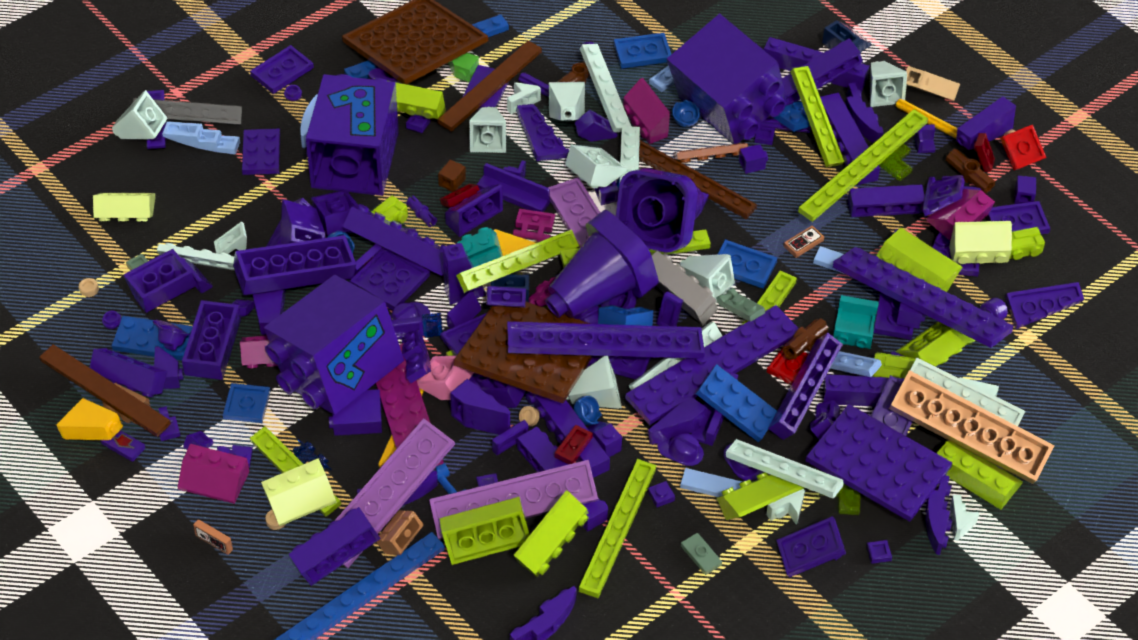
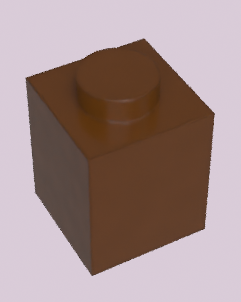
[438,159,466,192]

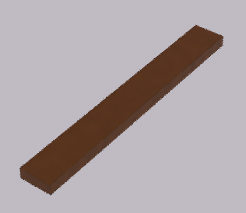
[438,40,542,132]
[639,140,757,220]
[40,344,171,437]

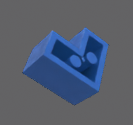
[598,305,653,326]

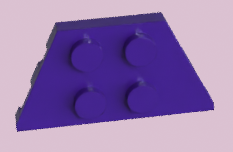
[923,175,965,216]

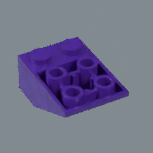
[281,199,325,244]
[450,379,510,435]

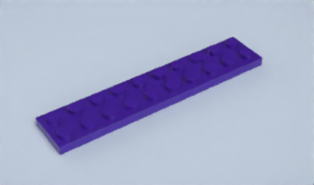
[832,247,1013,348]
[625,305,799,425]
[507,321,705,359]

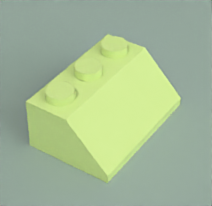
[93,193,155,221]
[949,221,1012,264]
[261,458,337,526]

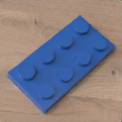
[112,316,193,361]
[696,364,777,442]

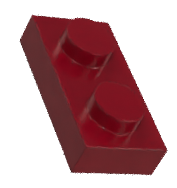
[974,133,995,172]
[440,183,480,208]
[555,425,593,464]

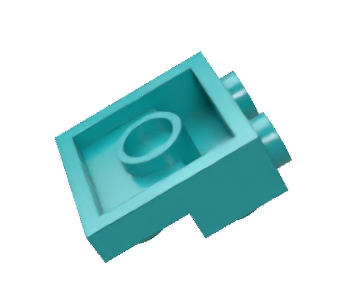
[457,227,503,267]

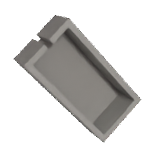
[652,251,718,325]

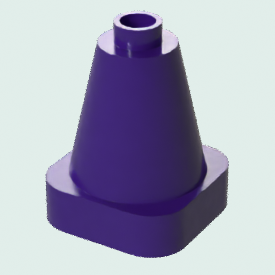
[616,168,704,252]
[545,210,659,318]

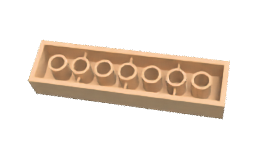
[889,370,1054,484]

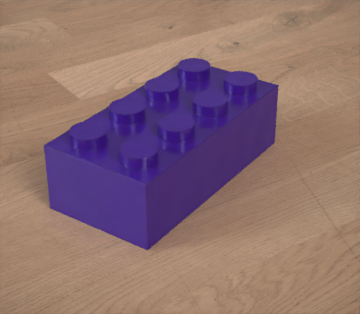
[182,300,241,380]
[289,507,381,586]

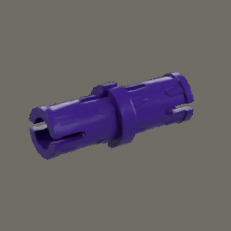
[406,196,437,227]

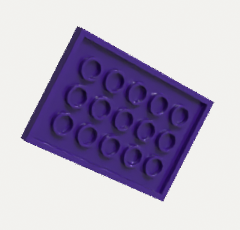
[806,404,952,522]

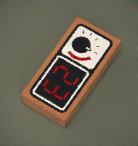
[784,226,824,258]
[193,520,233,555]

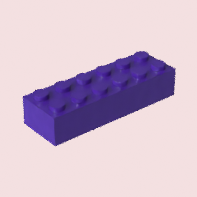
[233,235,357,295]

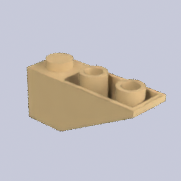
[906,66,960,101]

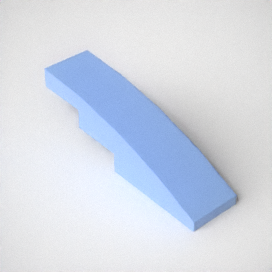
[162,122,240,154]

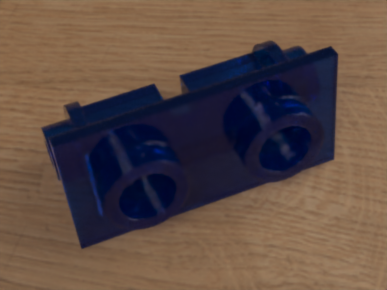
[293,439,332,472]

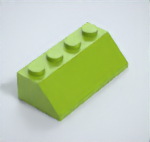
[396,83,446,119]
[876,228,962,292]
[896,322,975,367]
[937,441,1023,510]
[717,472,805,520]
[514,490,589,577]
[439,497,530,565]

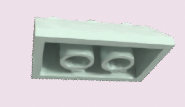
[565,145,627,188]

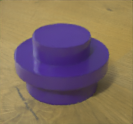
[284,85,302,101]
[102,310,122,329]

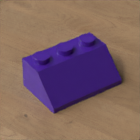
[445,184,503,237]
[123,249,195,313]

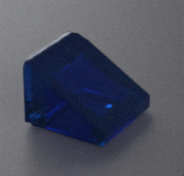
[422,313,443,337]

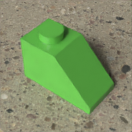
[448,53,479,82]

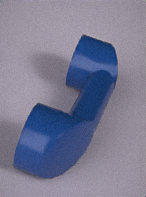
[435,462,466,494]

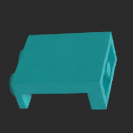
[833,295,879,349]

